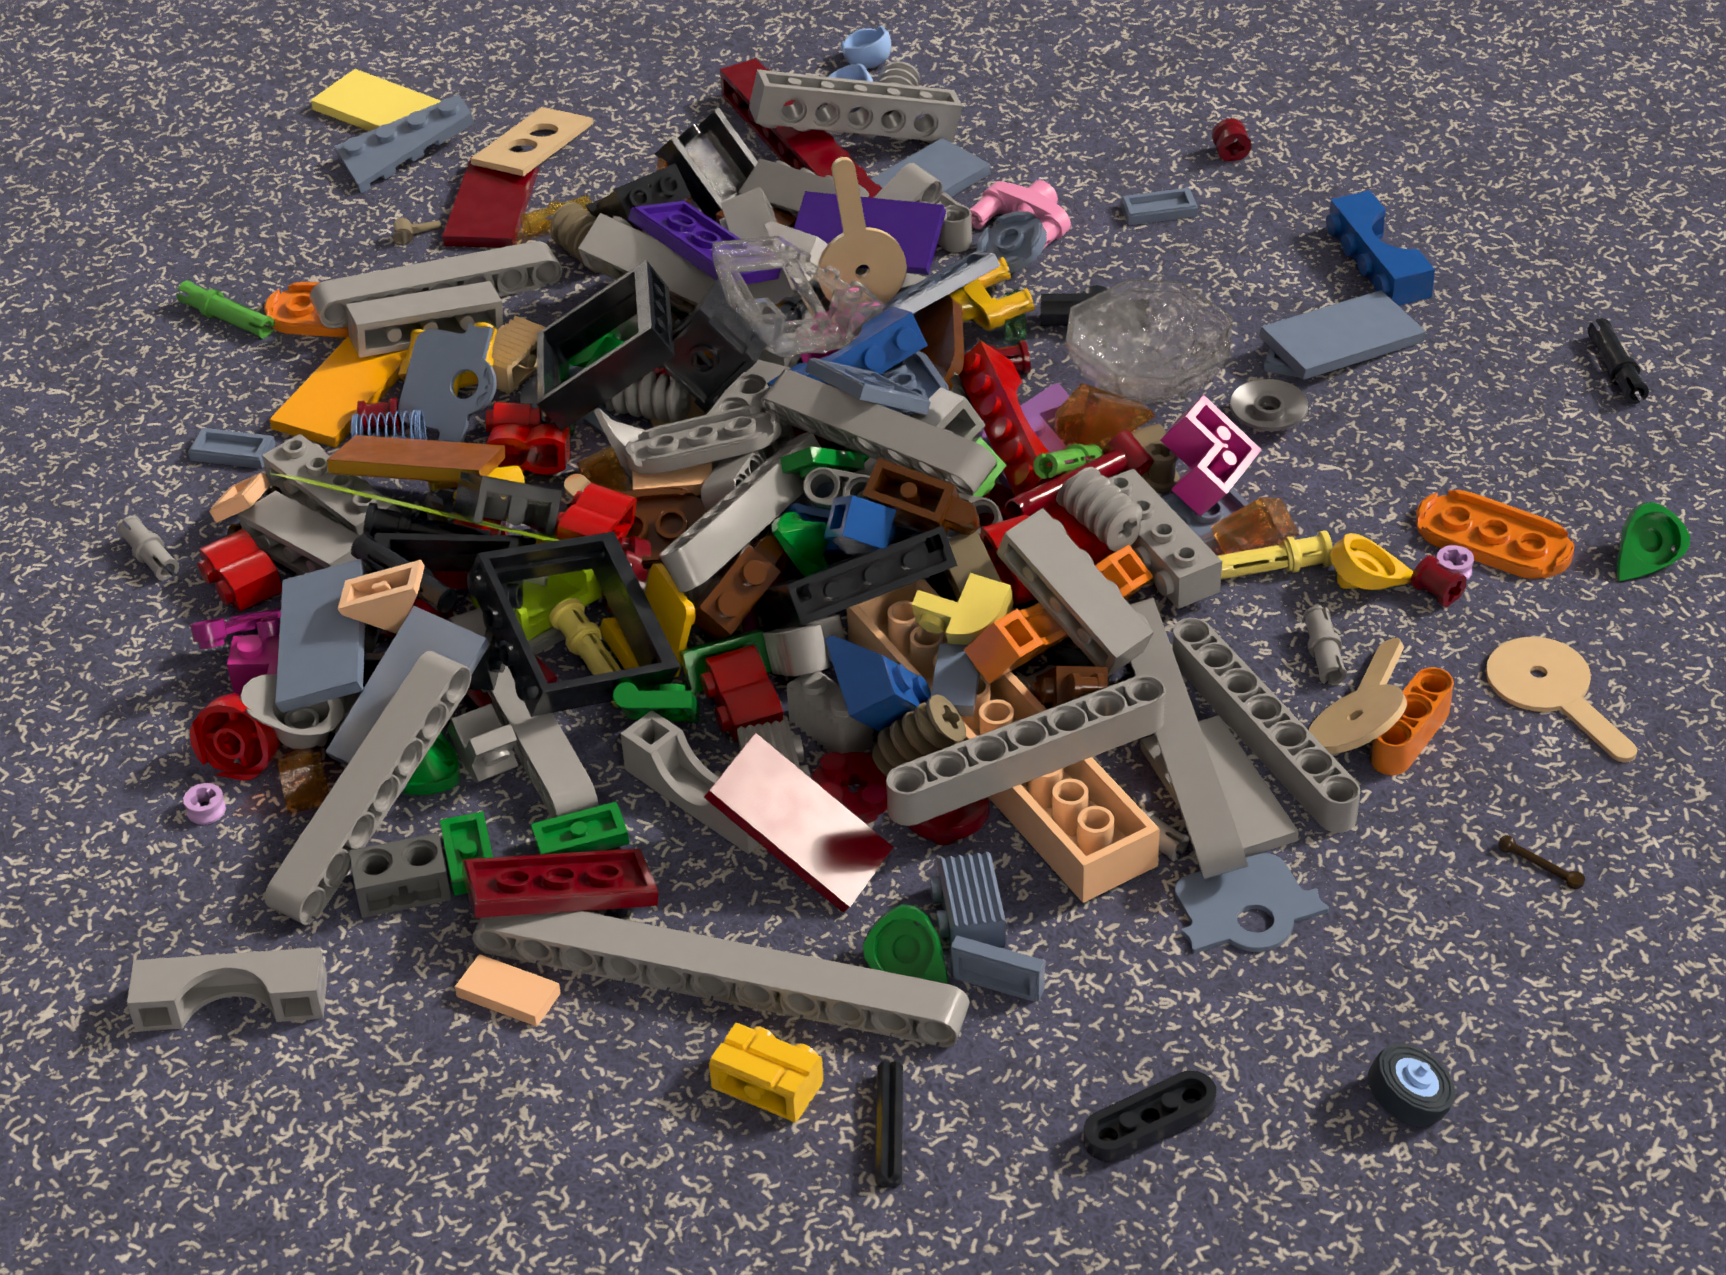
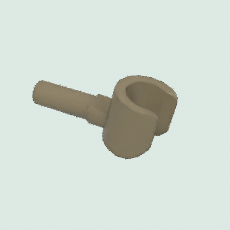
[393,217,441,245]

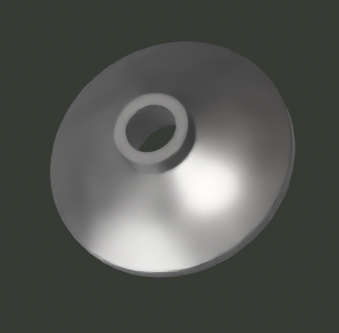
[1230,379,1308,431]

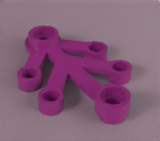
[190,597,282,649]

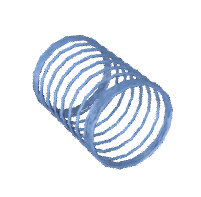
[351,410,427,440]

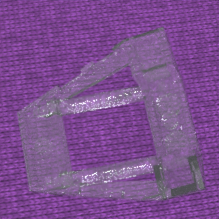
[712,236,885,358]

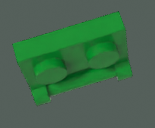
[613,682,700,722]

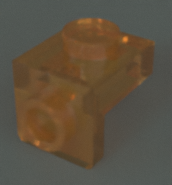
[577,446,633,492]
[278,749,329,813]

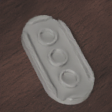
[624,406,782,474]

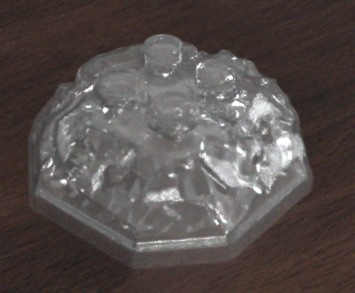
[1066,279,1233,405]

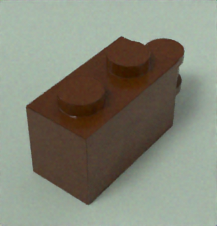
[862,458,980,536]
[693,535,784,641]
[1030,666,1108,710]

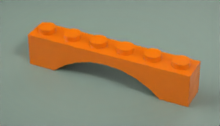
[963,545,1154,684]

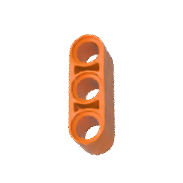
[1371,667,1454,775]

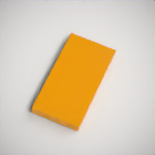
[269,336,408,448]

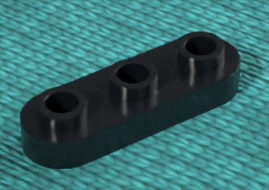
[1083,1071,1217,1162]

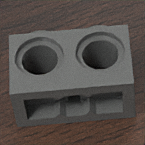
[349,833,452,918]

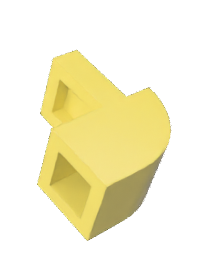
[911,573,1014,645]

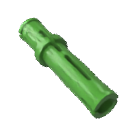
[176,280,275,339]
[1033,444,1102,479]

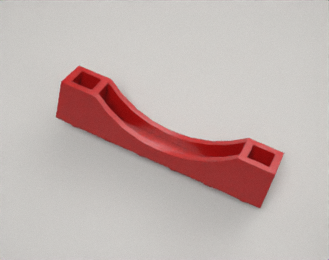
[959,340,1060,497]

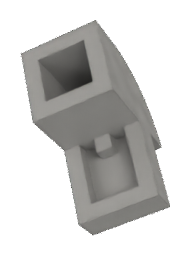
[447,703,518,783]

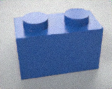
[825,635,931,732]

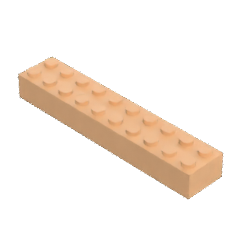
[847,579,1160,903]

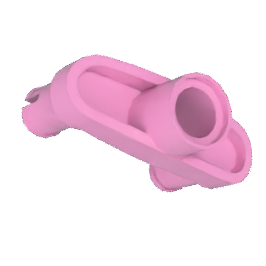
[970,180,1071,251]

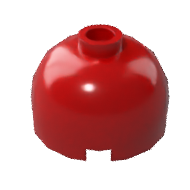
[190,693,280,781]

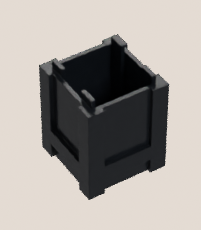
[658,279,773,412]

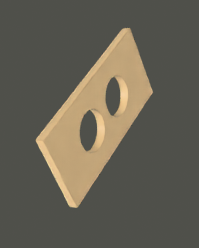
[471,107,593,176]

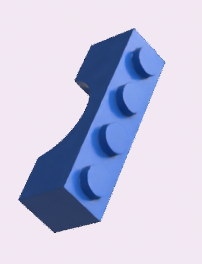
[1326,190,1435,306]
[767,306,927,388]
[773,495,896,557]

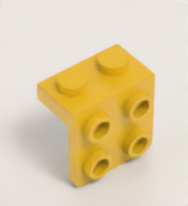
[600,563,696,677]

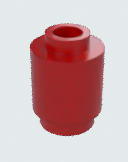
[485,402,542,433]

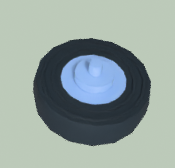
[1368,1044,1456,1126]

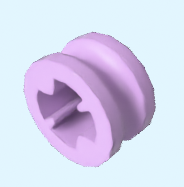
[1436,545,1474,580]
[183,783,226,825]

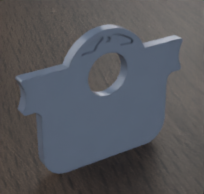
[398,323,497,443]
[1175,853,1329,954]

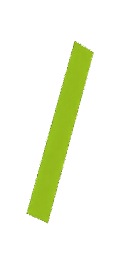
[268,473,559,541]

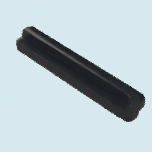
[875,1061,903,1188]

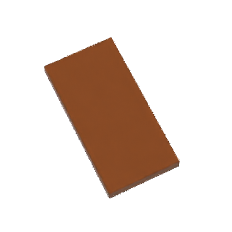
[327,435,505,483]

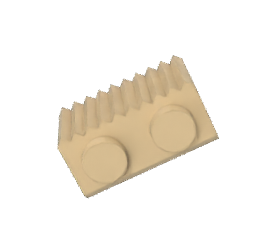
[491,316,546,394]

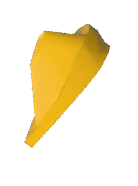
[1330,533,1413,590]

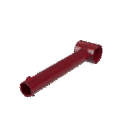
[1005,430,1154,519]

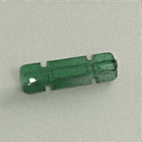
[1004,289,1026,346]

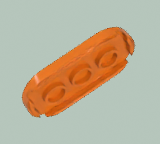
[264,282,349,338]
[1415,490,1574,579]

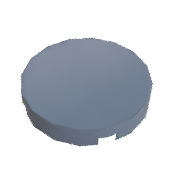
[977,211,1047,273]

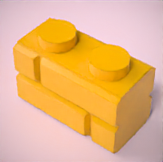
[709,1023,824,1123]

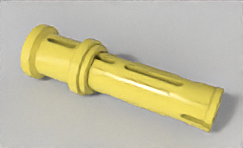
[1218,530,1333,579]
[549,598,621,708]

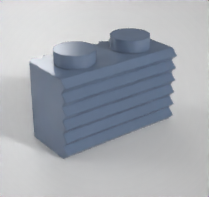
[929,851,1006,951]

